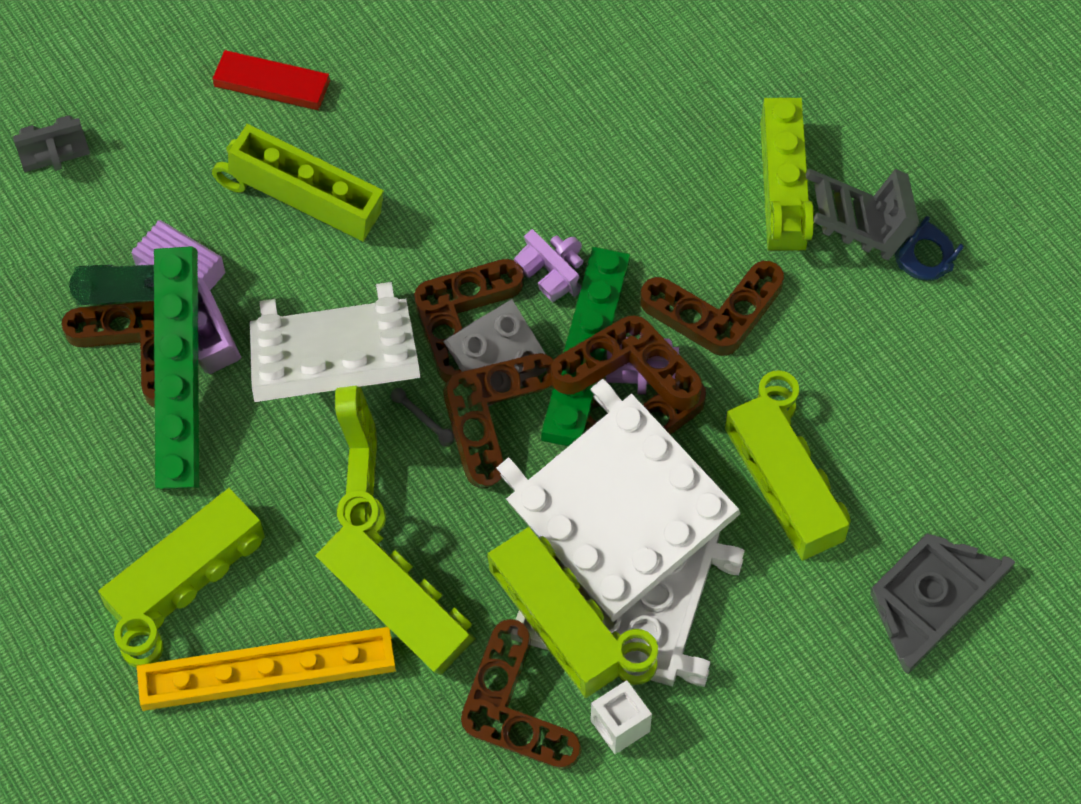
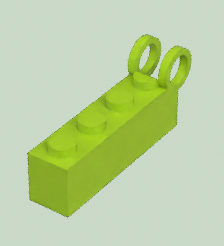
[760,98,813,251]
[212,123,384,242]
[725,370,851,561]
[98,488,265,668]
[315,490,476,675]
[487,527,658,698]

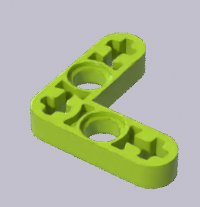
[335,385,377,526]

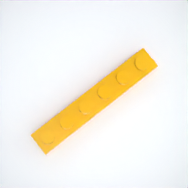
[137,627,396,711]

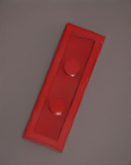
[212,50,330,111]

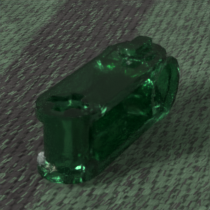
[69,264,154,305]

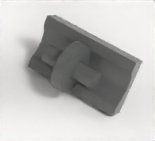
[13,115,90,172]

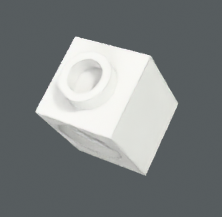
[591,680,652,754]

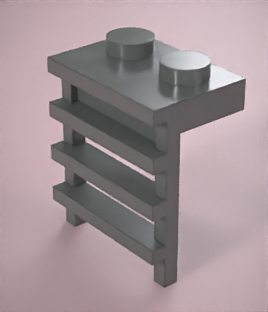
[805,168,919,261]

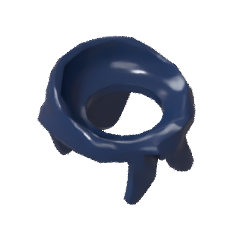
[895,216,964,281]

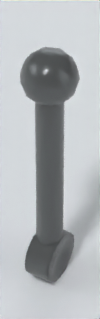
[390,388,454,447]

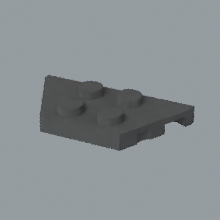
[870,533,1015,674]

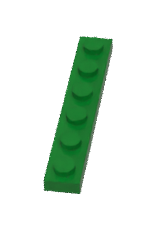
[154,246,199,490]
[541,247,630,446]

